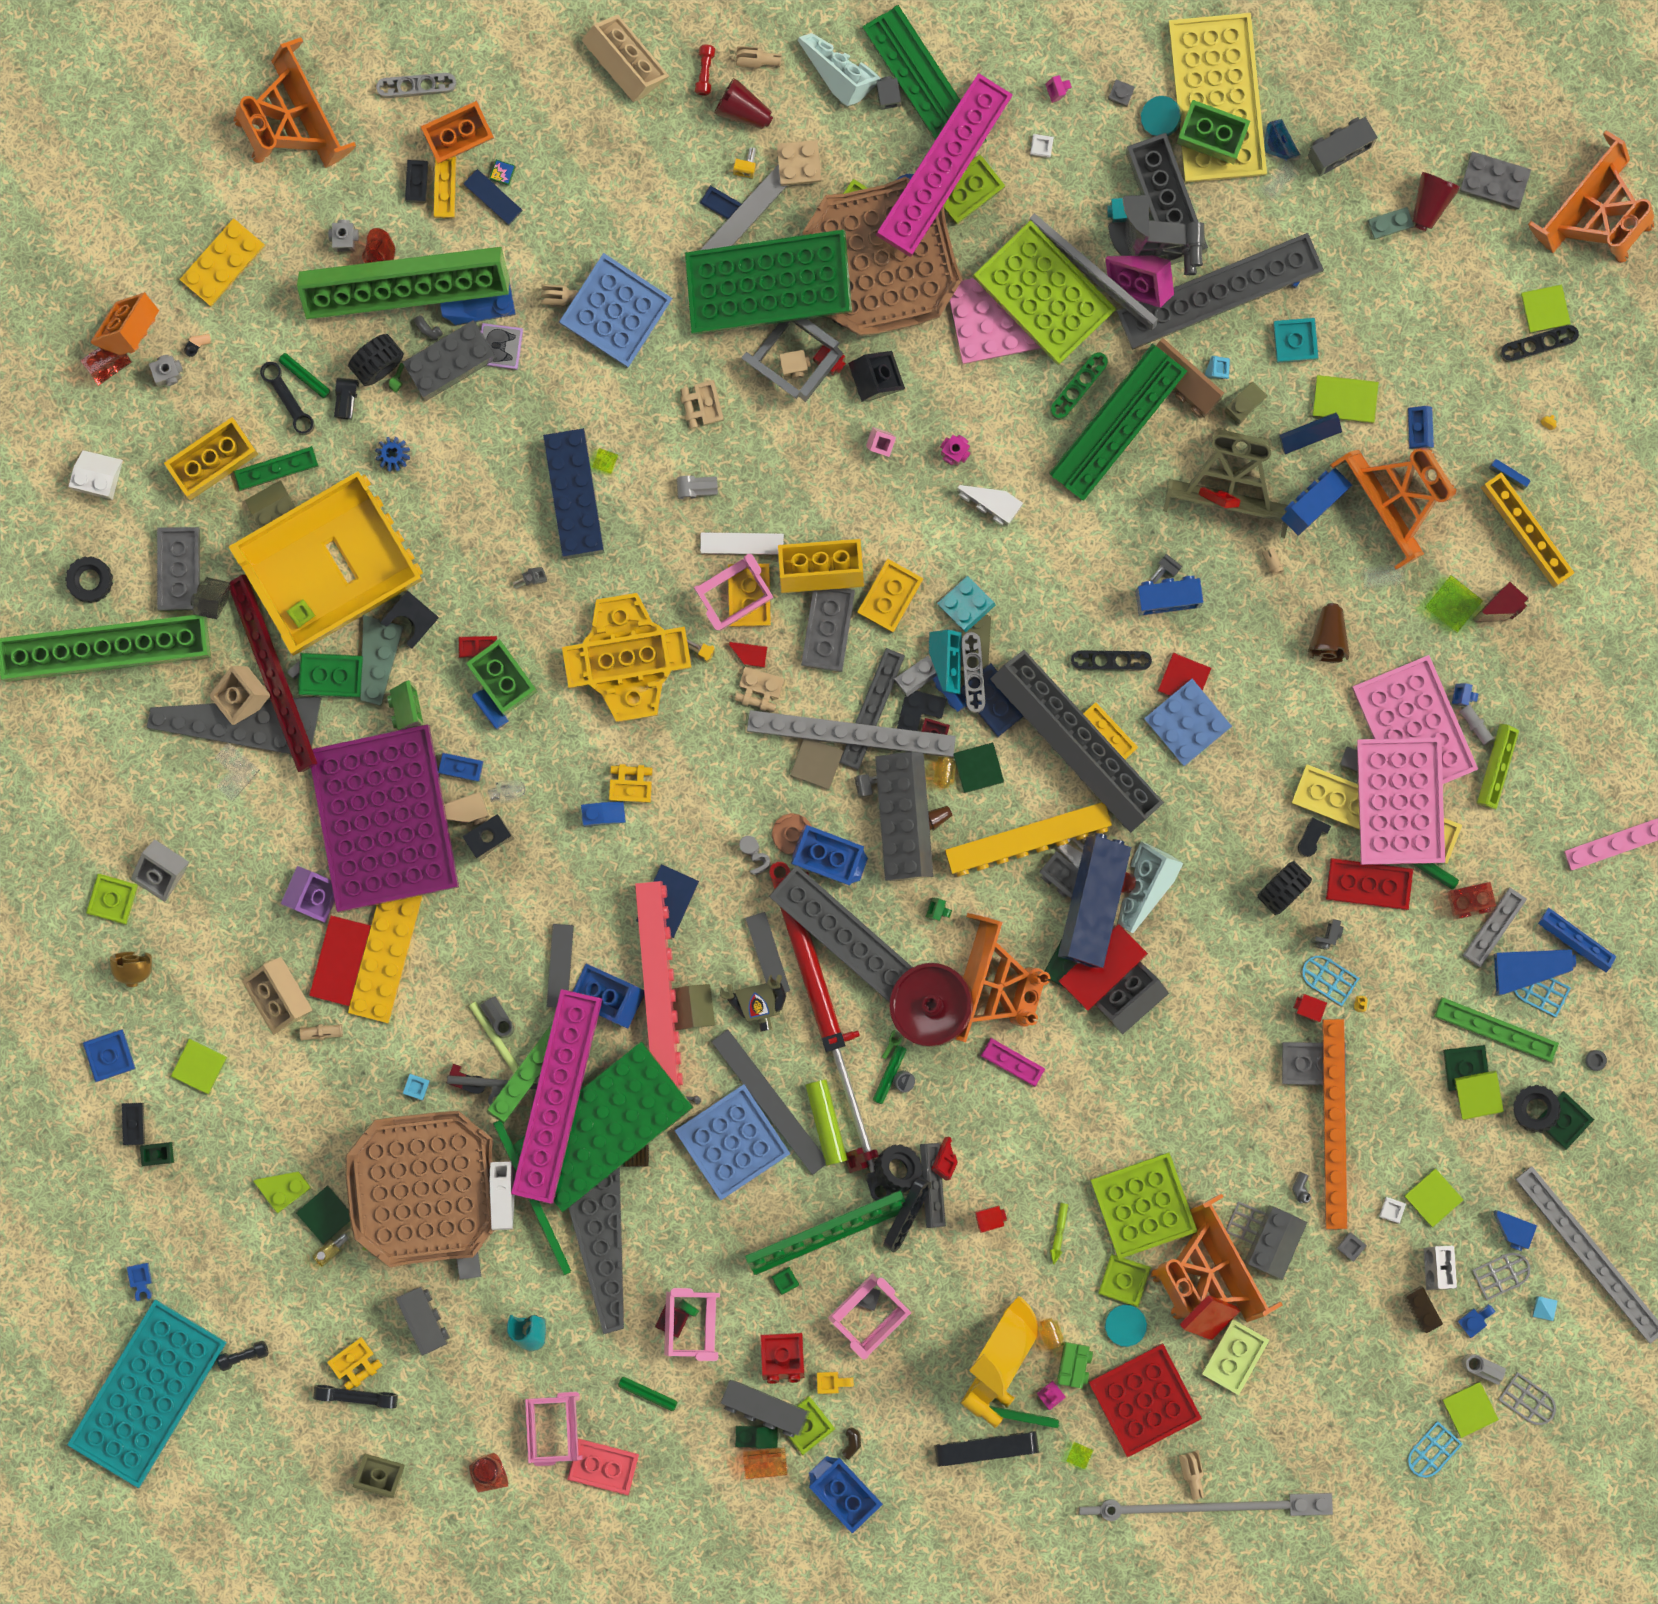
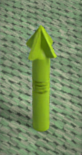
[1050,1203,1069,1265]

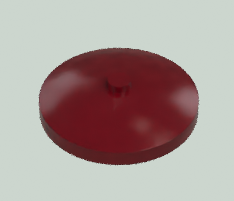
[890,963,973,1047]

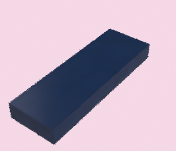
[463,169,523,226]
[1279,413,1342,454]

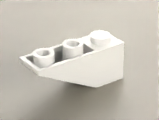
[957,485,1023,526]
[490,1161,516,1230]

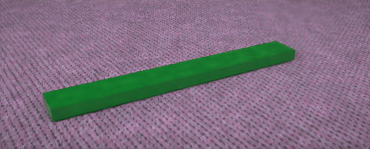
[493,1121,571,1276]

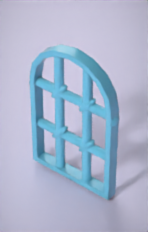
[1302,956,1360,1006]
[1514,978,1571,1017]
[1408,1421,1462,1478]

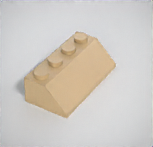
[582,14,669,102]

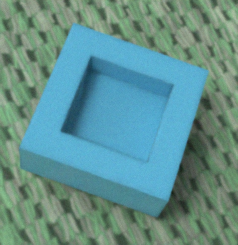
[403,1074,430,1100]

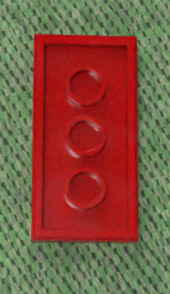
[1325,858,1414,910]
[309,915,371,1006]
[1059,924,1148,1011]

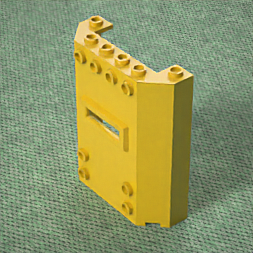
[229,471,423,656]

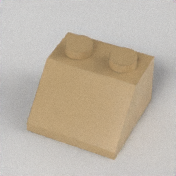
[209,666,270,725]

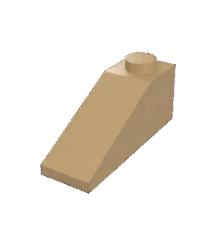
[444,792,490,826]

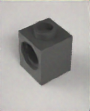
[877,76,901,110]

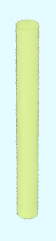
[469,1002,519,1073]

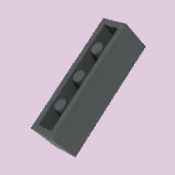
[721,1380,810,1438]

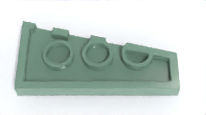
[361,615,404,706]

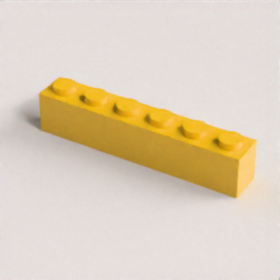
[1481,472,1574,588]

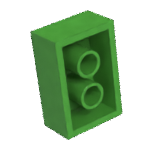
[1176,100,1251,165]
[466,639,538,716]

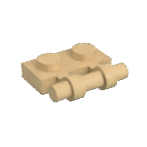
[680,380,724,429]
[735,667,785,712]

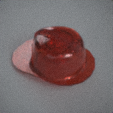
[362,228,395,263]
[469,1452,509,1493]

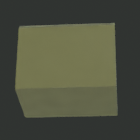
[673,984,715,1031]
[353,1453,405,1498]

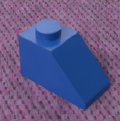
[581,802,626,827]
[1494,1210,1537,1251]

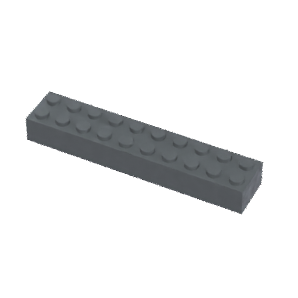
[991,650,1164,833]

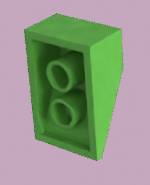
[387,680,424,730]

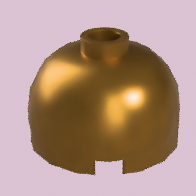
[110,952,152,987]

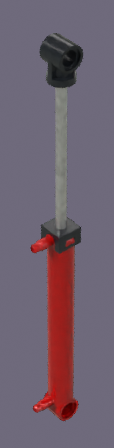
[769,862,891,1201]

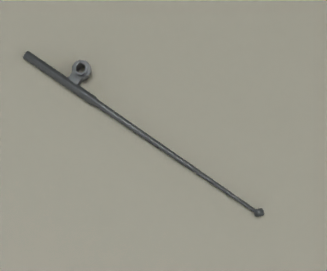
[447,1075,701,1106]

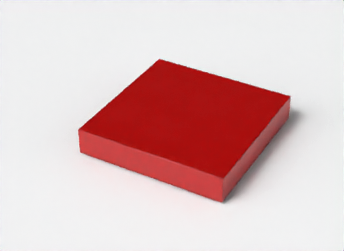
[1158,653,1212,696]

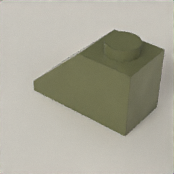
[1225,382,1268,425]

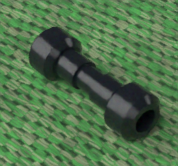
[217,1341,269,1371]

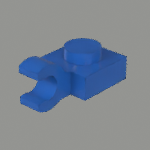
[1457,1305,1496,1338]

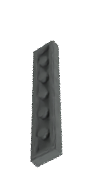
[839,648,905,770]

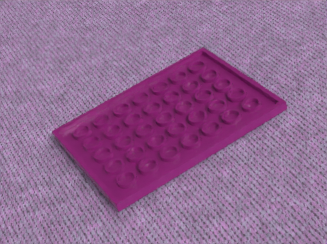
[311,724,459,913]

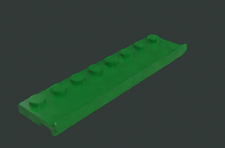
[862,5,987,144]
[1049,343,1187,501]
[745,1191,905,1275]

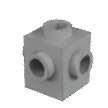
[329,220,359,252]
[149,355,183,387]

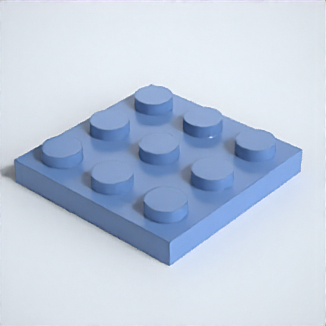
[1144,679,1232,766]

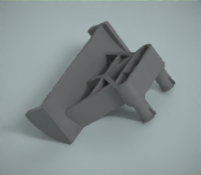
[1108,195,1205,275]

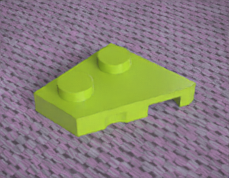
[253,1171,311,1214]

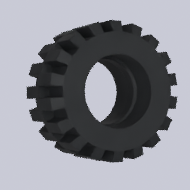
[348,334,404,386]
[1257,861,1312,915]

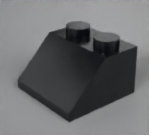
[848,351,905,402]

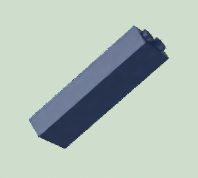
[1058,833,1132,968]

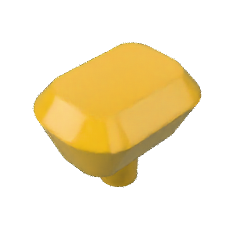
[1541,415,1557,430]
[1354,995,1368,1012]

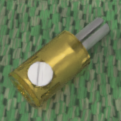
[312,1233,349,1267]

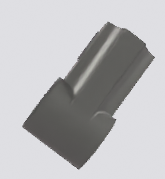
[480,996,514,1038]

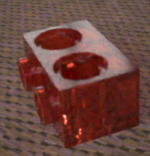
[80,347,132,386]
[1447,882,1496,919]

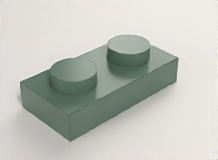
[1368,207,1414,240]

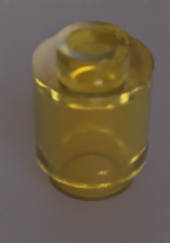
[933,757,956,788]
[1038,1317,1064,1350]

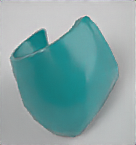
[507,1315,546,1351]

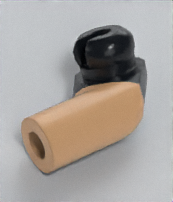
[184,334,211,357]

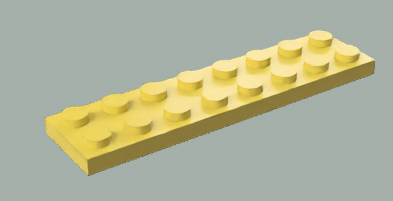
[1291,764,1462,864]

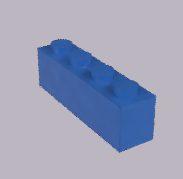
[1281,468,1352,536]

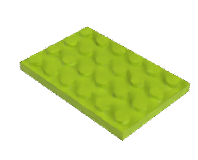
[972,220,1116,365]

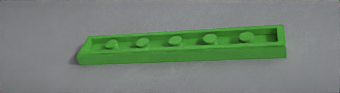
[1434,997,1559,1063]

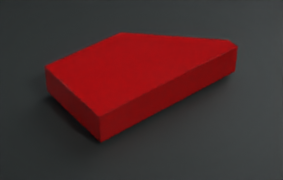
[1198,487,1241,508]
[458,636,497,658]
[729,642,768,668]
[931,1136,958,1181]

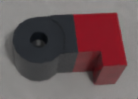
[446,1064,486,1094]

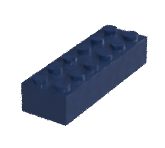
[543,428,605,560]

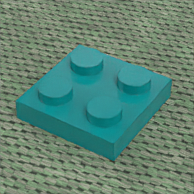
[1273,318,1319,363]
[937,576,996,633]

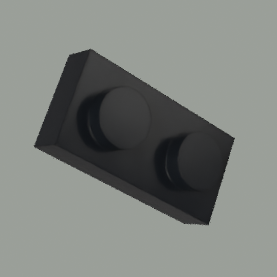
[405,160,429,203]
[122,1103,145,1145]

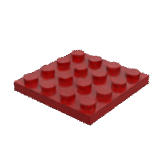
[1088,1343,1202,1458]

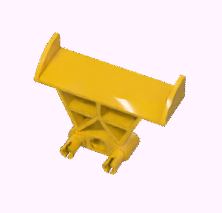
[961,1296,1038,1428]

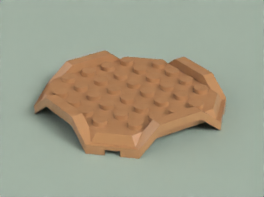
[802,177,963,336]
[345,1111,495,1268]

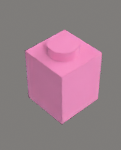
[866,427,896,457]

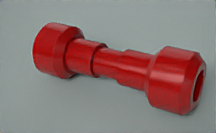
[695,44,716,96]

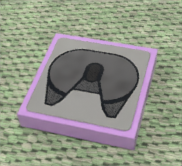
[481,323,523,370]

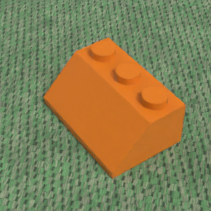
[420,101,494,164]
[91,292,160,355]

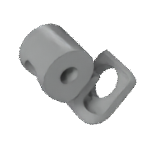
[739,836,770,875]

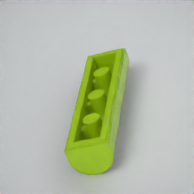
[1477,724,1519,809]
[805,1079,847,1166]

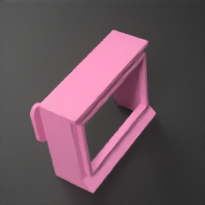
[694,554,773,631]
[828,1273,911,1359]
[664,1288,720,1361]
[525,1392,582,1466]

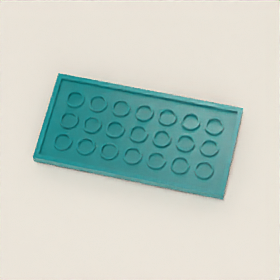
[67,1299,227,1488]

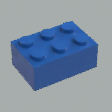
[1135,576,1204,616]

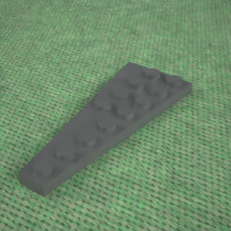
[147,697,322,754]
[569,1167,624,1335]

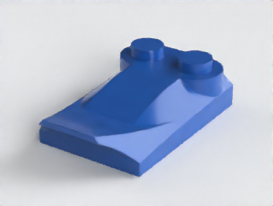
[440,284,516,326]
[791,825,868,886]
[809,1456,883,1534]

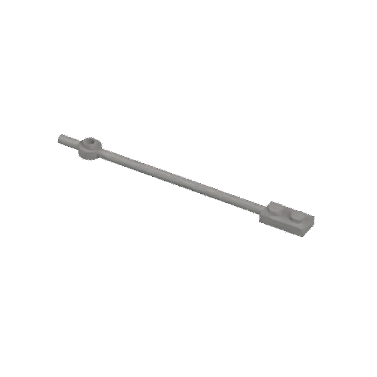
[1079,1493,1333,1521]

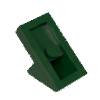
[140,1142,175,1166]
[735,1426,778,1449]

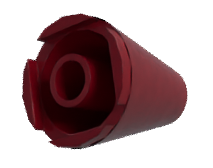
[714,78,773,129]
[1412,172,1460,232]

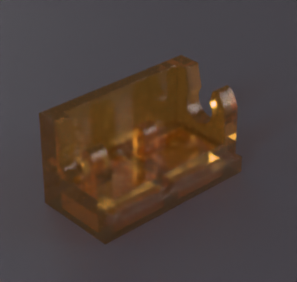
[743,1447,788,1479]

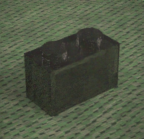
[191,577,230,620]

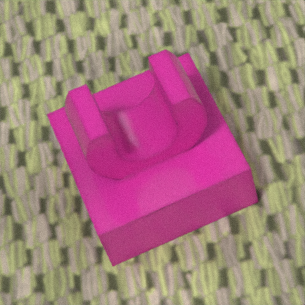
[1045,75,1072,103]
[1036,1380,1066,1410]

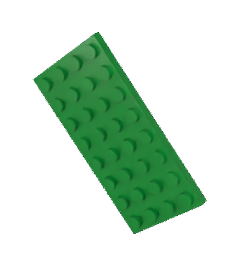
[685,229,852,334]
[513,1042,694,1212]

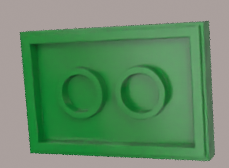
[298,652,363,697]

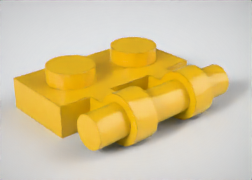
[609,764,653,803]
[327,1337,383,1390]

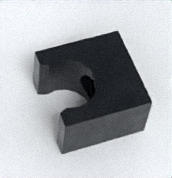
[378,590,439,649]
[462,814,515,861]

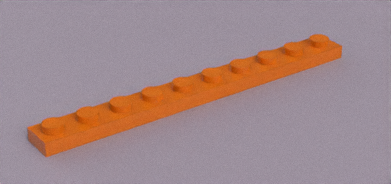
[1322,1019,1347,1229]

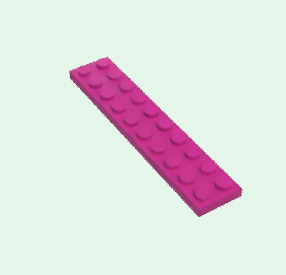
[876,73,1013,257]
[511,989,602,1204]

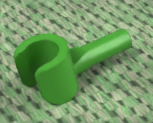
[389,363,404,393]
[882,1030,903,1059]

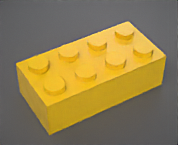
[164,417,259,501]
[778,539,864,593]

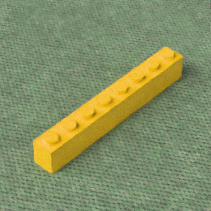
[945,802,1112,877]

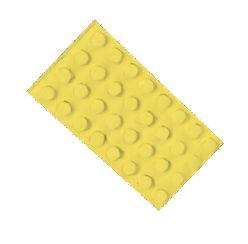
[1168,13,1267,183]

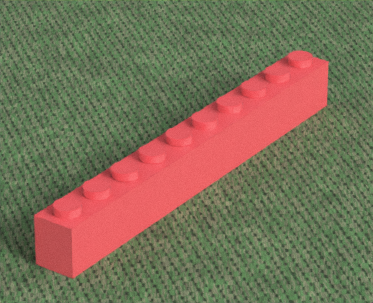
[635,881,683,1089]

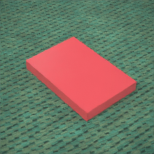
[567,1438,639,1495]

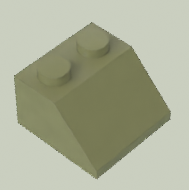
[245,480,296,528]

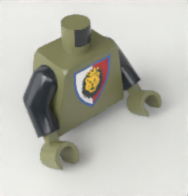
[720,975,787,1032]

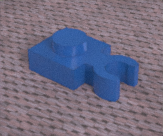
[127,1262,152,1301]

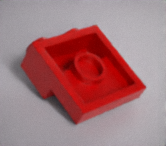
[760,1333,805,1384]

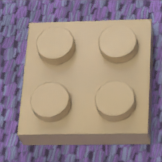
[777,140,822,186]

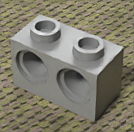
[1424,1246,1457,1290]

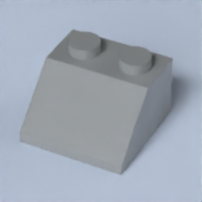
[131,840,189,902]

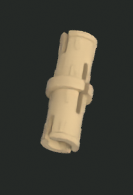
[300,1024,343,1041]

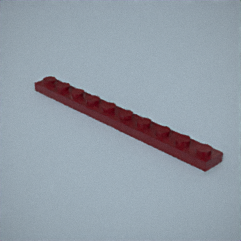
[227,574,318,772]

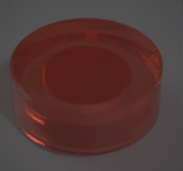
[1121,872,1136,893]

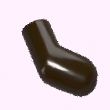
[842,1427,861,1460]

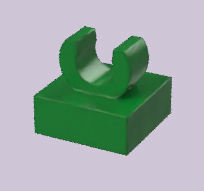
[925,897,952,921]

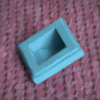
[1205,356,1230,379]
[1532,1296,1557,1321]

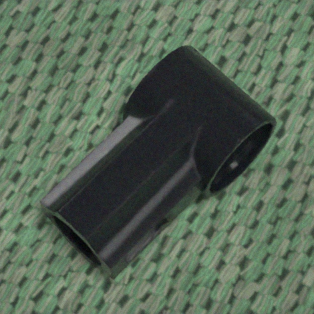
[334,378,359,420]

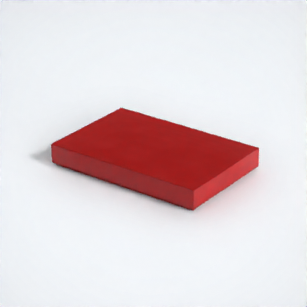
[1180,1295,1240,1340]

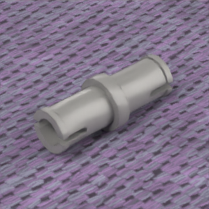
[1459,704,1494,746]

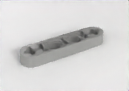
[376,73,457,98]
[962,632,985,714]

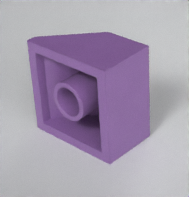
[281,866,335,923]

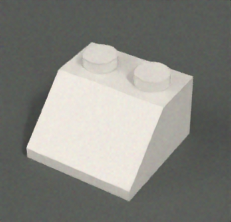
[69,450,123,500]

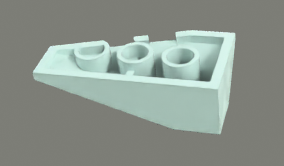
[798,33,881,106]
[1118,841,1183,933]

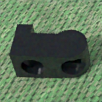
[1298,817,1331,857]

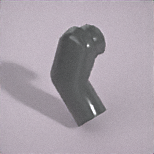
[414,315,443,340]
[1292,1172,1311,1203]

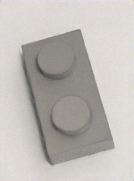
[894,656,937,696]

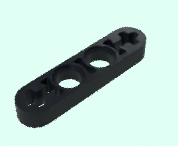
[1500,325,1579,362]
[1071,650,1152,671]
[883,1177,931,1252]

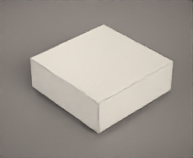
[1030,134,1054,158]
[1379,1197,1406,1224]

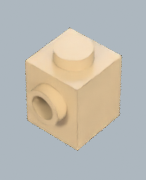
[779,350,811,379]

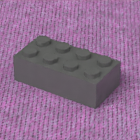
[403,320,497,401]

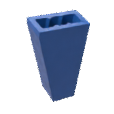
[1494,950,1576,996]

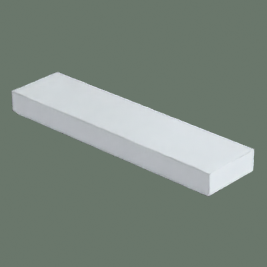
[701,533,784,555]

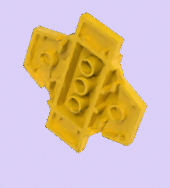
[562,593,692,722]

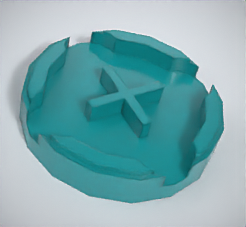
[1141,96,1182,136]
[1105,1304,1147,1347]

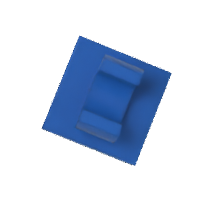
[1452,683,1479,706]

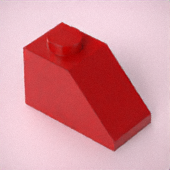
[975,1205,1007,1233]

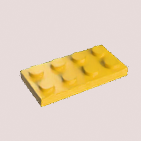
[179,218,265,307]

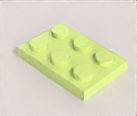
[1202,1319,1269,1395]

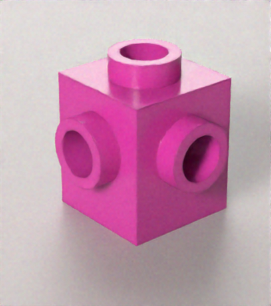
[940,435,971,466]

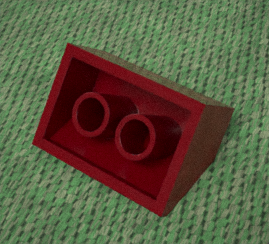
[1473,582,1528,622]

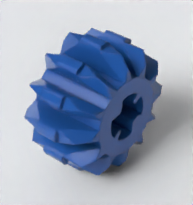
[375,437,410,472]

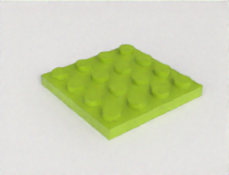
[1090,1152,1198,1259]

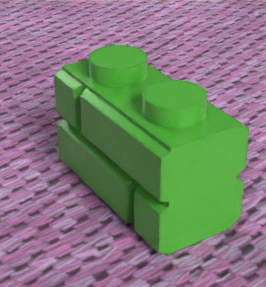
[1057,1341,1093,1388]

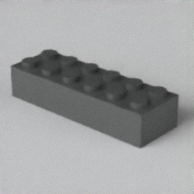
[1126,133,1208,265]
[875,752,934,881]

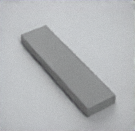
[1462,887,1527,967]

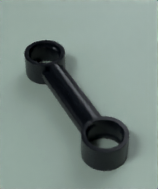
[260,362,315,435]
[313,1385,398,1409]

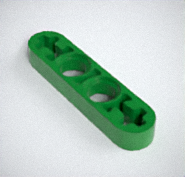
[1051,352,1108,420]

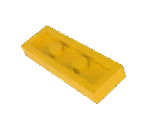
[434,156,456,219]
[1083,702,1138,760]

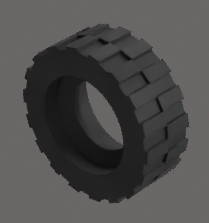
[65,556,113,603]
[1513,1085,1561,1133]
[874,1144,922,1193]

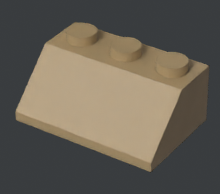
[242,957,313,1035]

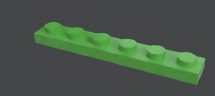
[487,1022,553,1124]

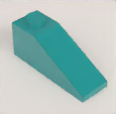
[929,630,962,694]

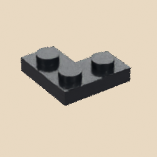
[897,691,947,731]

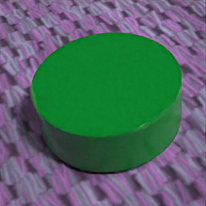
[679,1299,700,1317]

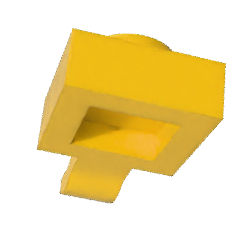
[817,1372,854,1394]

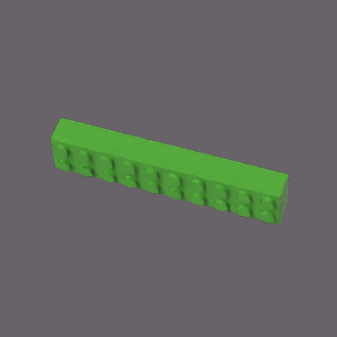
[297,246,510,319]
[0,614,211,682]

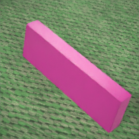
[981,1038,1045,1087]

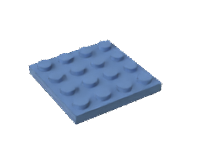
[559,253,673,368]
[675,1084,790,1200]

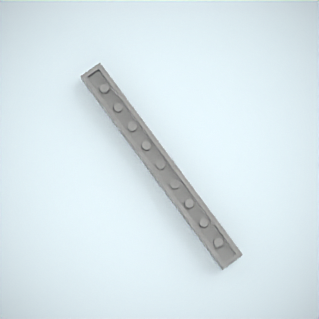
[747,710,956,758]
[1515,1166,1658,1344]

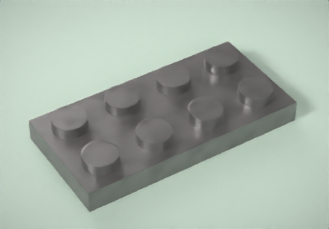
[157,527,200,611]
[801,588,855,672]

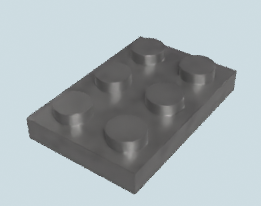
[1460,151,1531,209]
[1282,1042,1346,1085]

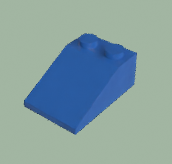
[573,963,645,1029]

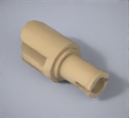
[736,46,782,68]
[541,284,578,306]
[1179,1450,1205,1500]

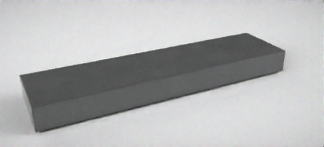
[745,912,790,993]
[547,924,574,1008]
[920,1143,946,1228]

